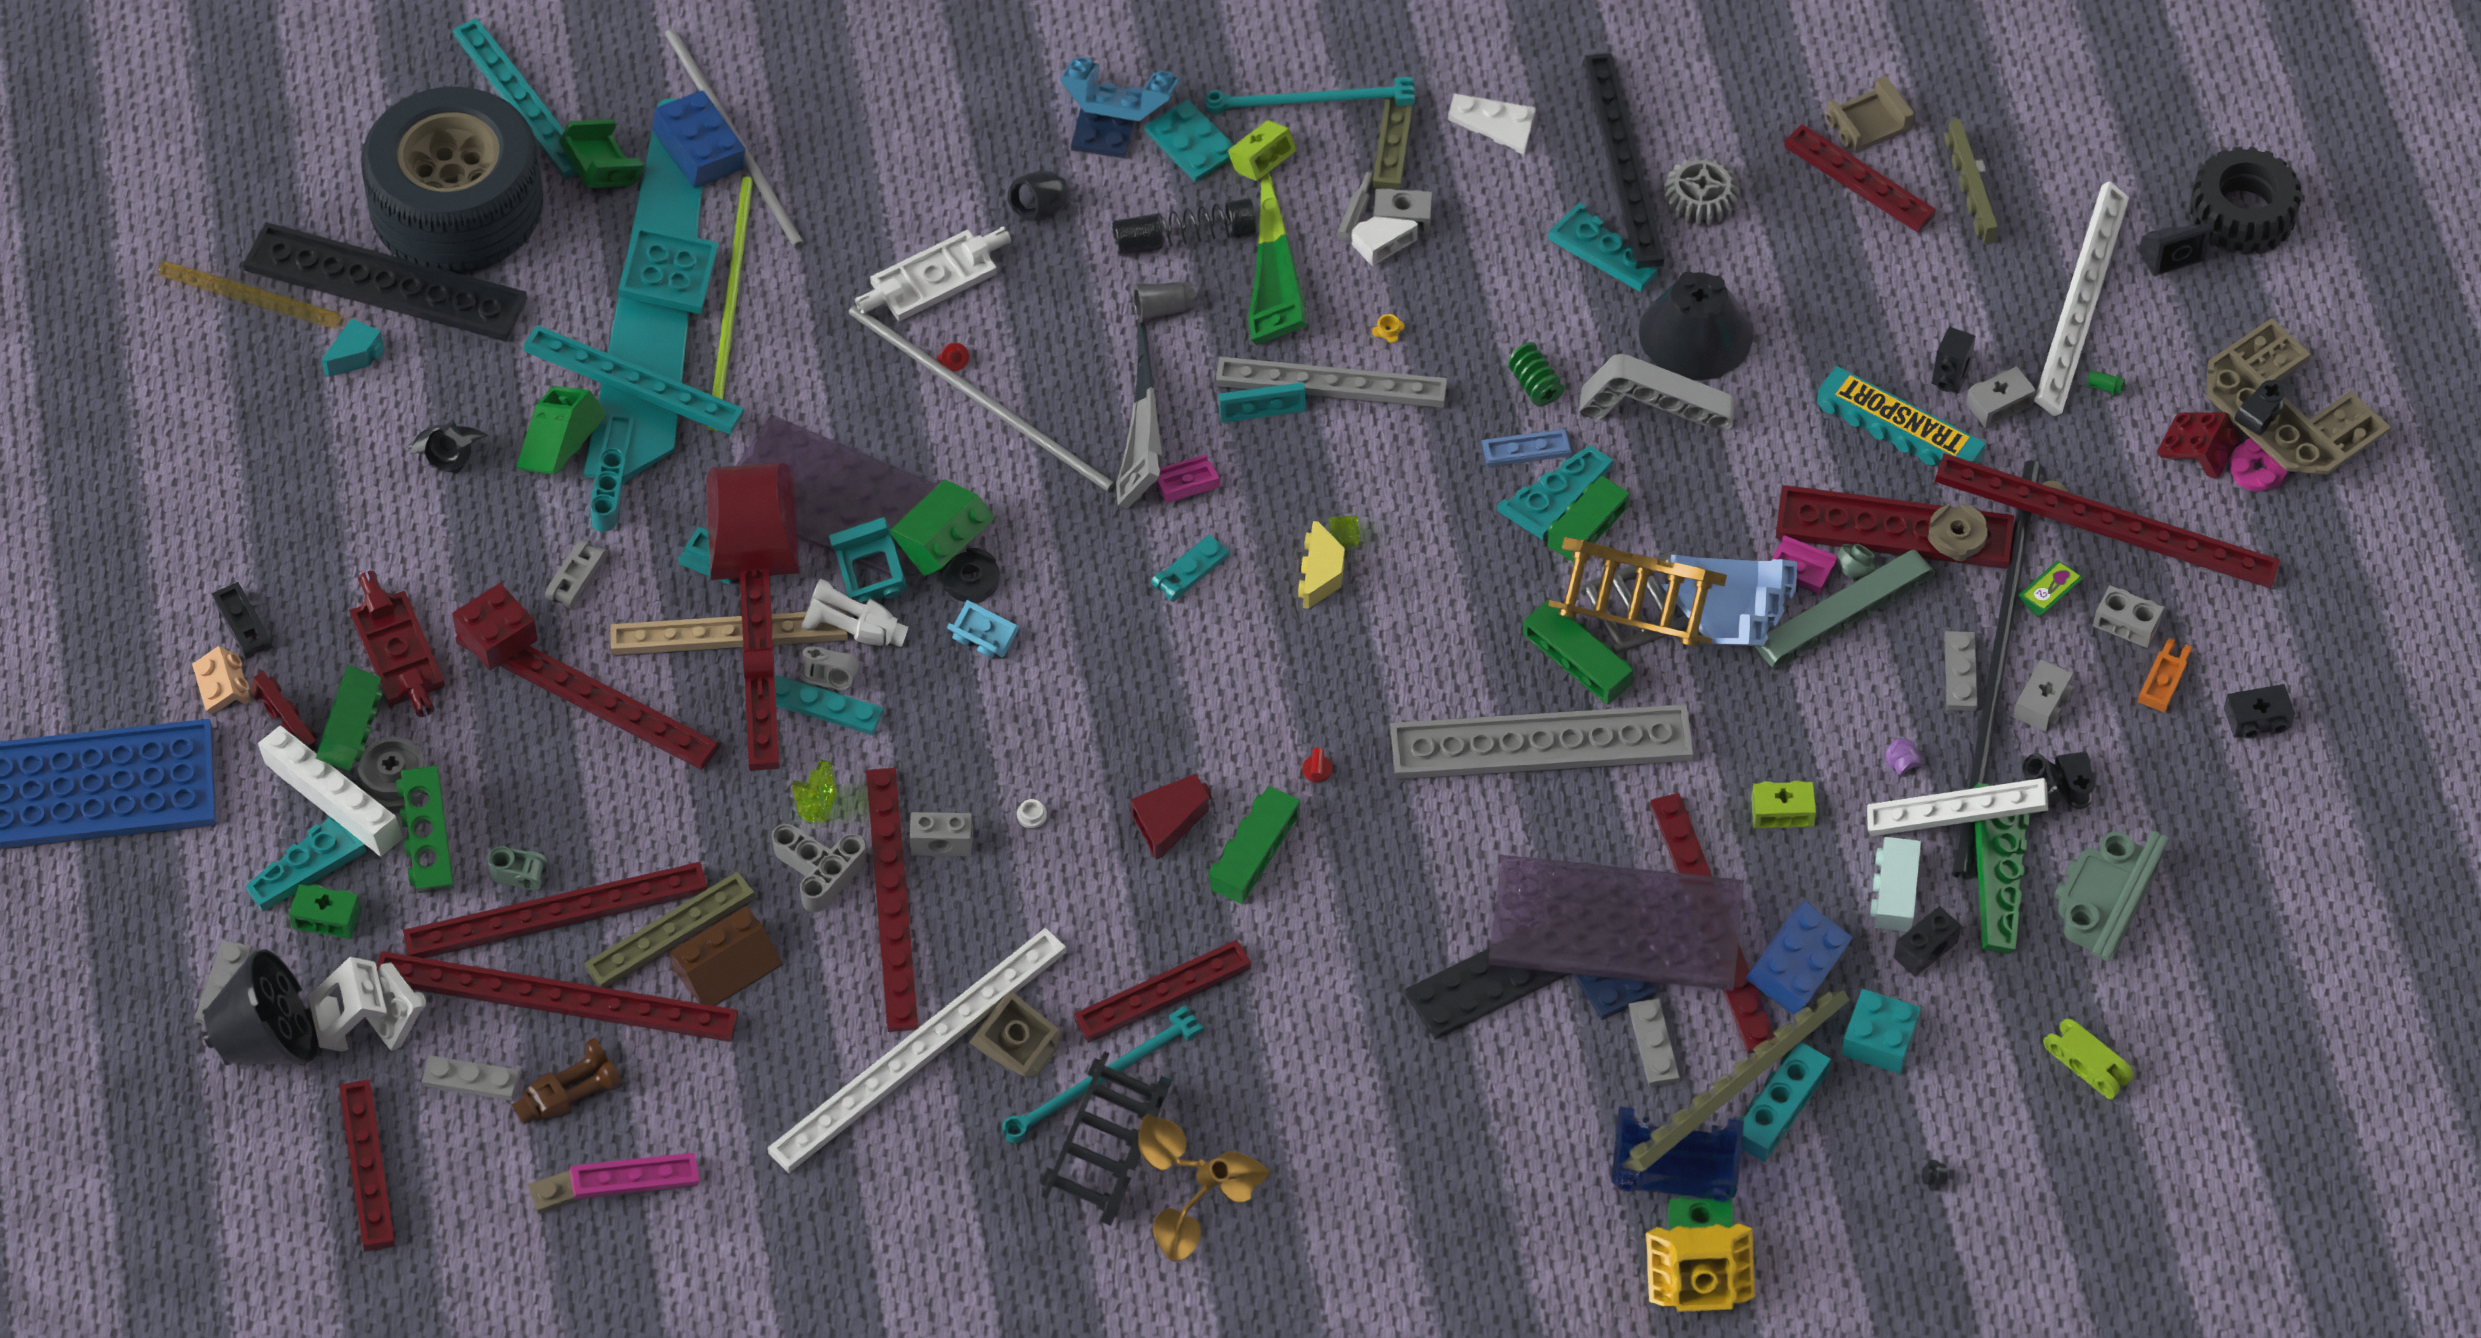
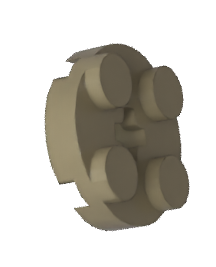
[1928,504,1988,561]

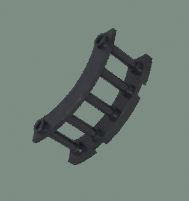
[1040,1051,1172,1226]

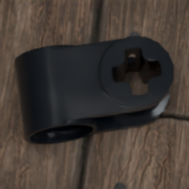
[2234,380,2285,436]
[2055,751,2095,809]
[2022,753,2069,814]

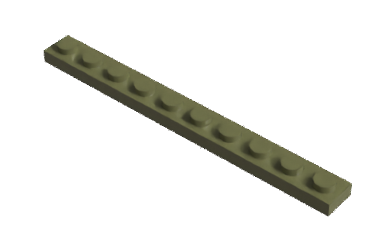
[1622,990,1850,1174]

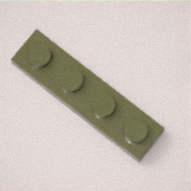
[1373,98,1413,190]

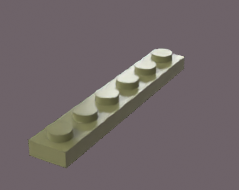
[584,871,755,988]

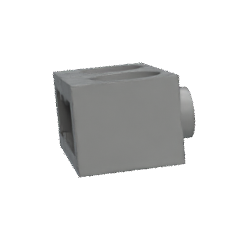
[2093,585,2164,648]

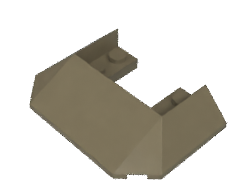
[2206,318,2391,475]

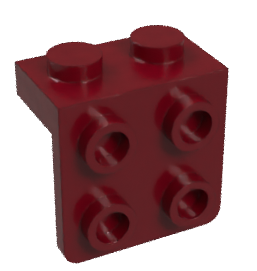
[2157,412,2240,478]

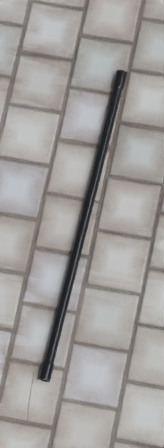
[1952,460,2041,879]

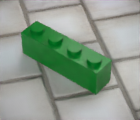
[1523,599,1633,705]
[315,665,383,771]
[1208,785,1300,905]

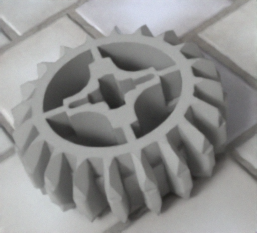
[1664,156,1740,226]

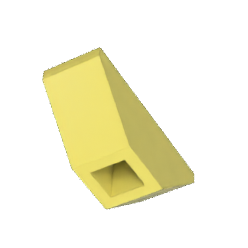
[1298,521,1345,609]

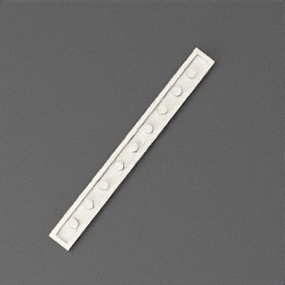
[2034,181,2129,416]

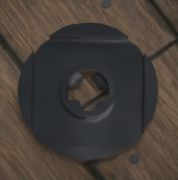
[941,548,1000,603]

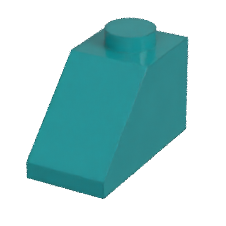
[321,318,385,377]

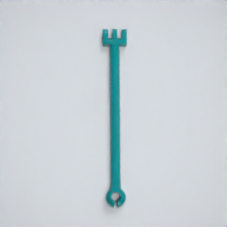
[1205,77,1415,114]
[1002,1006,1205,1143]

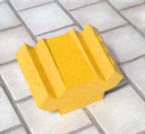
[1646,1223,1755,1312]

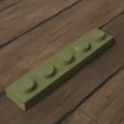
[1944,119,1998,244]

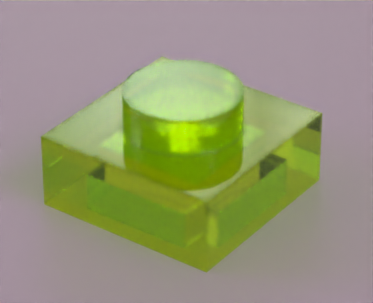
[1328,515,1360,547]

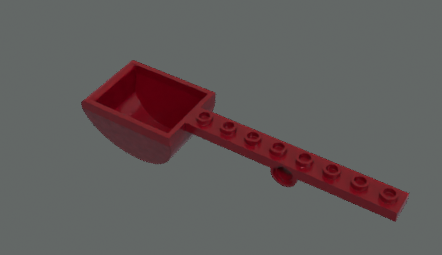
[706,462,799,771]

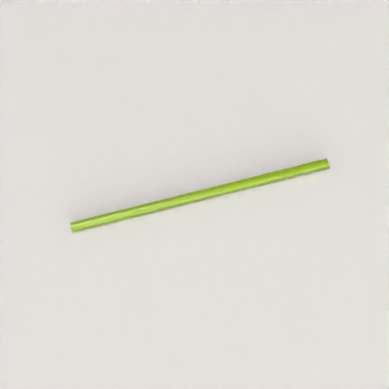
[708,177,753,431]

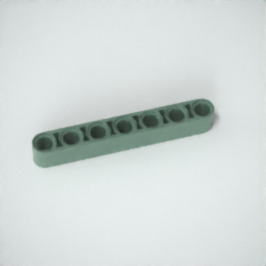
[1755,550,1935,671]

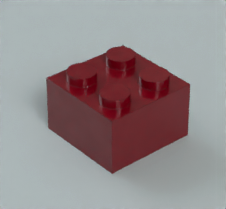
[452,583,538,671]

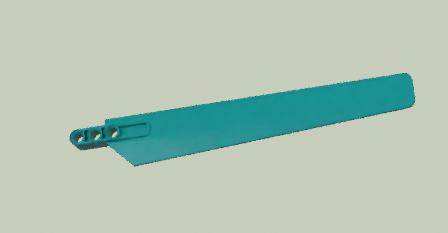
[583,98,703,532]

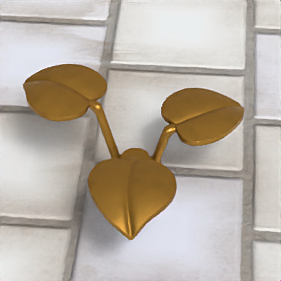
[1138,1114,1270,1262]

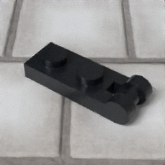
[211,582,273,659]

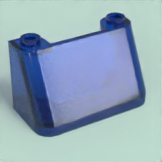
[1611,1106,1744,1202]

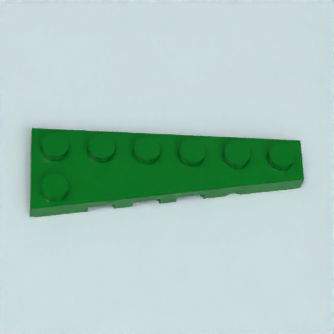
[1973,783,2030,954]

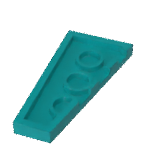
[1547,202,1657,292]
[1497,445,1613,540]

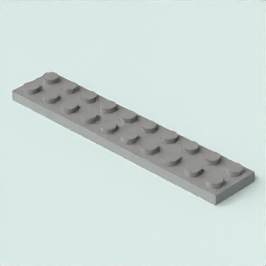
[1390,704,1693,779]

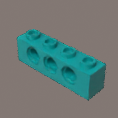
[1732,1041,1831,1162]

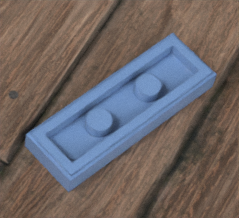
[1481,429,1572,467]

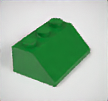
[889,479,996,576]

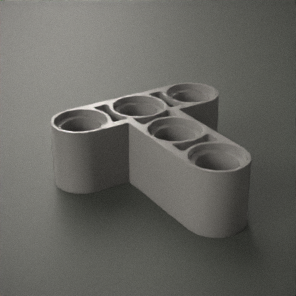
[772,824,867,912]

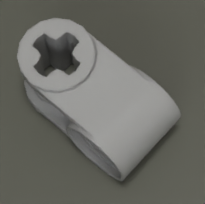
[800,646,860,690]

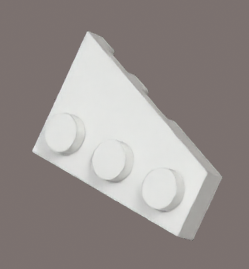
[1448,93,1535,155]

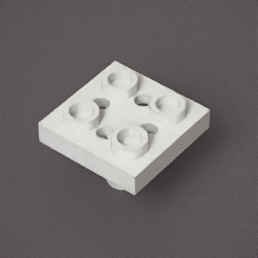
[366,963,426,1051]

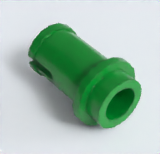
[2087,370,2125,397]

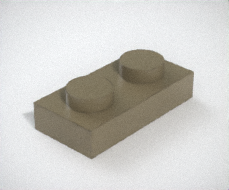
[527,1170,585,1214]

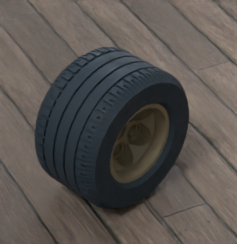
[361,86,544,273]

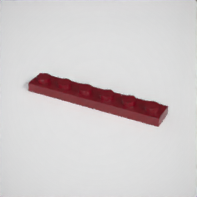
[1784,124,1936,233]
[1074,939,1251,1043]
[339,1079,395,1252]

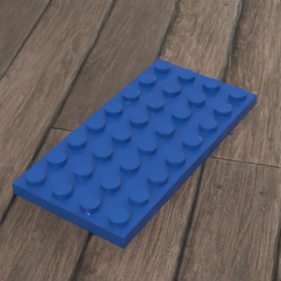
[0,719,216,849]

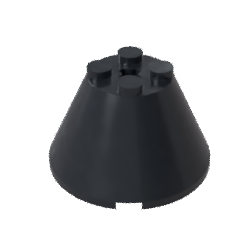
[1639,272,1753,380]
[202,949,318,1066]

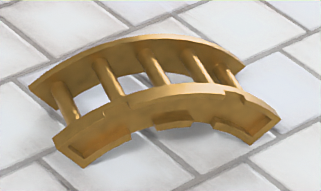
[1548,537,1727,647]

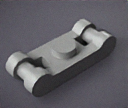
[545,539,608,609]

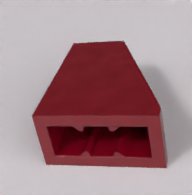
[1131,774,1212,860]

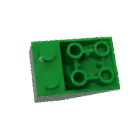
[516,386,607,475]

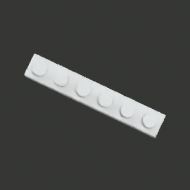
[258,725,403,857]

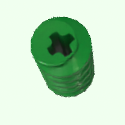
[1508,342,1565,406]

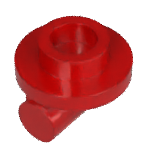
[937,342,969,371]
[1303,748,1332,782]

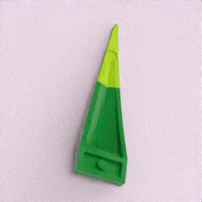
[1248,172,1307,346]

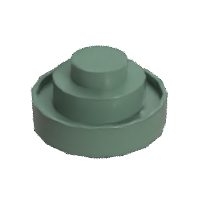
[1837,544,1879,579]

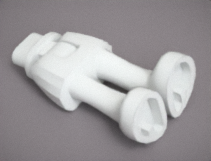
[802,578,908,647]

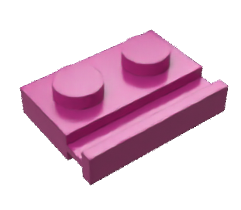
[1156,454,1221,503]
[1771,536,1838,594]

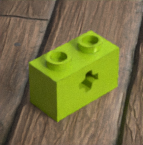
[1228,120,1297,181]
[1751,780,1816,829]

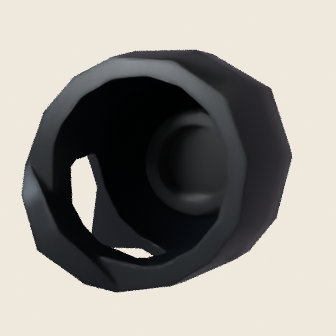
[1007,171,1068,221]

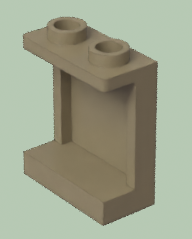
[1825,75,1914,153]

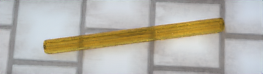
[158,260,341,329]

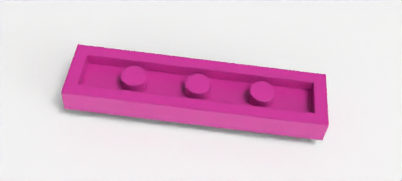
[570,1152,699,1199]

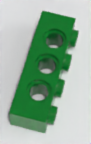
[396,765,454,893]

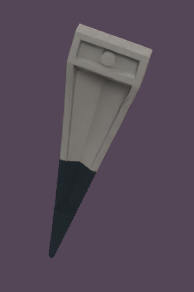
[1116,322,1162,509]

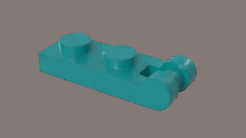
[1151,534,1230,602]

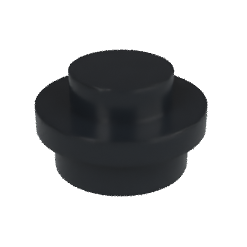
[1922,1159,1948,1191]

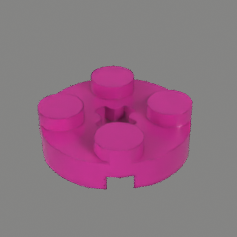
[2229,438,2288,492]

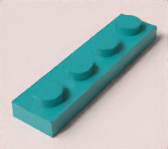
[775,674,884,735]

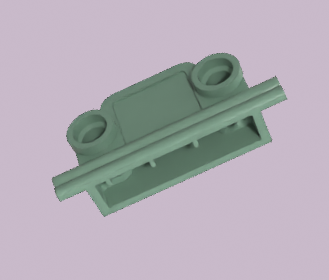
[2054,831,2169,961]

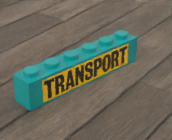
[1817,366,1986,467]

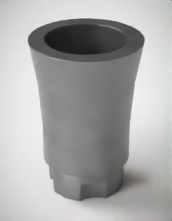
[1133,281,1196,323]

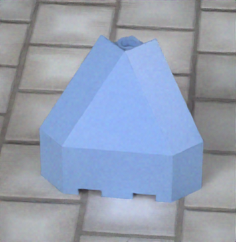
[1660,555,1797,646]

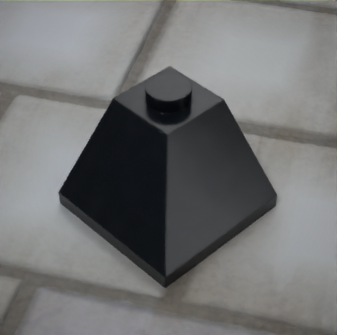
[2139,224,2211,277]

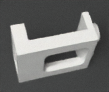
[308,957,387,1052]

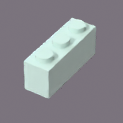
[1870,837,1921,932]

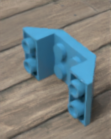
[1060,57,1180,121]

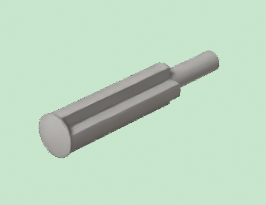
[1336,172,1374,242]

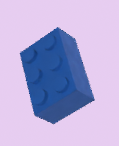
[652,90,746,188]
[1745,900,1853,1015]

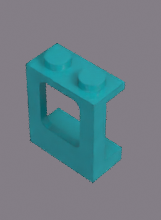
[829,517,908,605]

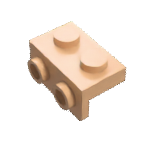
[192,646,251,713]

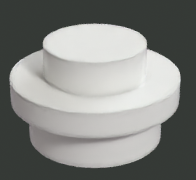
[1017,799,1047,828]

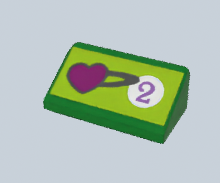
[2018,560,2083,617]

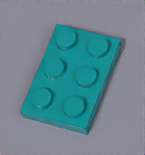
[1144,99,1234,183]

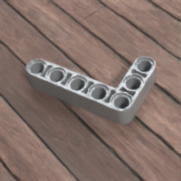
[1579,354,1735,430]

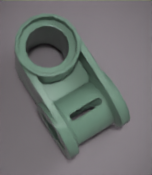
[487,846,548,891]

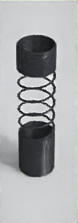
[1112,198,1257,256]

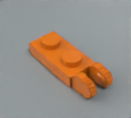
[2137,638,2193,713]

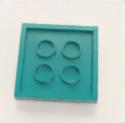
[617,225,719,314]

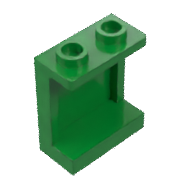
[559,119,644,188]

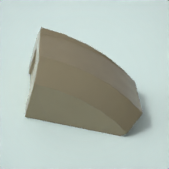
[969,991,1060,1077]

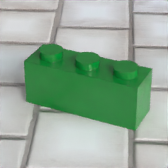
[1547,475,1629,563]

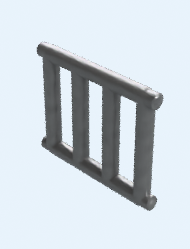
[1579,551,1689,653]

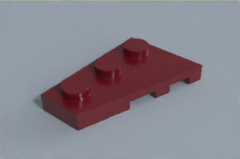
[251,671,317,750]

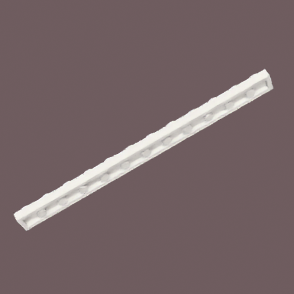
[768,928,1066,1173]

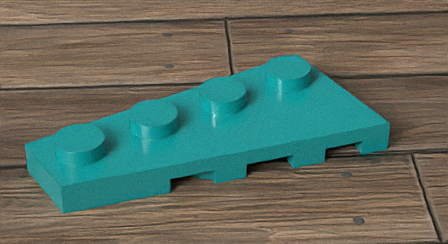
[245,814,367,912]

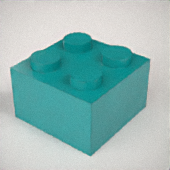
[1841,989,1921,1074]

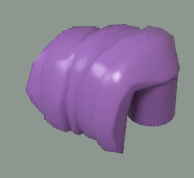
[1886,738,1923,775]

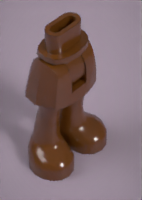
[511,1037,623,1125]

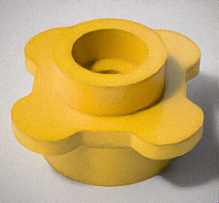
[1372,314,1405,343]

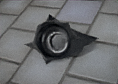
[406,419,489,473]

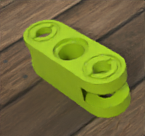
[2043,1018,2134,1099]

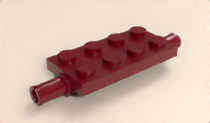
[349,570,445,717]

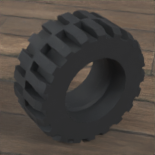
[2190,146,2302,255]

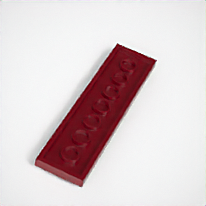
[1775,485,2014,569]

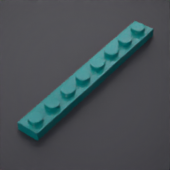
[453,18,578,180]
[523,325,744,435]

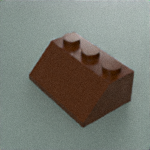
[670,905,782,1006]

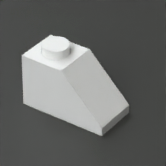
[1352,216,1418,267]

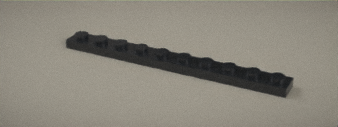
[1584,53,1665,269]

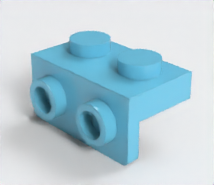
[947,600,1020,659]

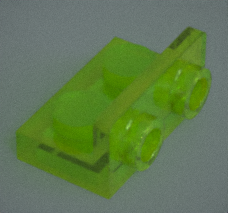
[792,759,838,823]

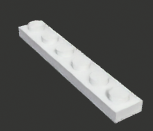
[1867,778,2048,836]

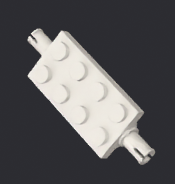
[855,227,1011,322]

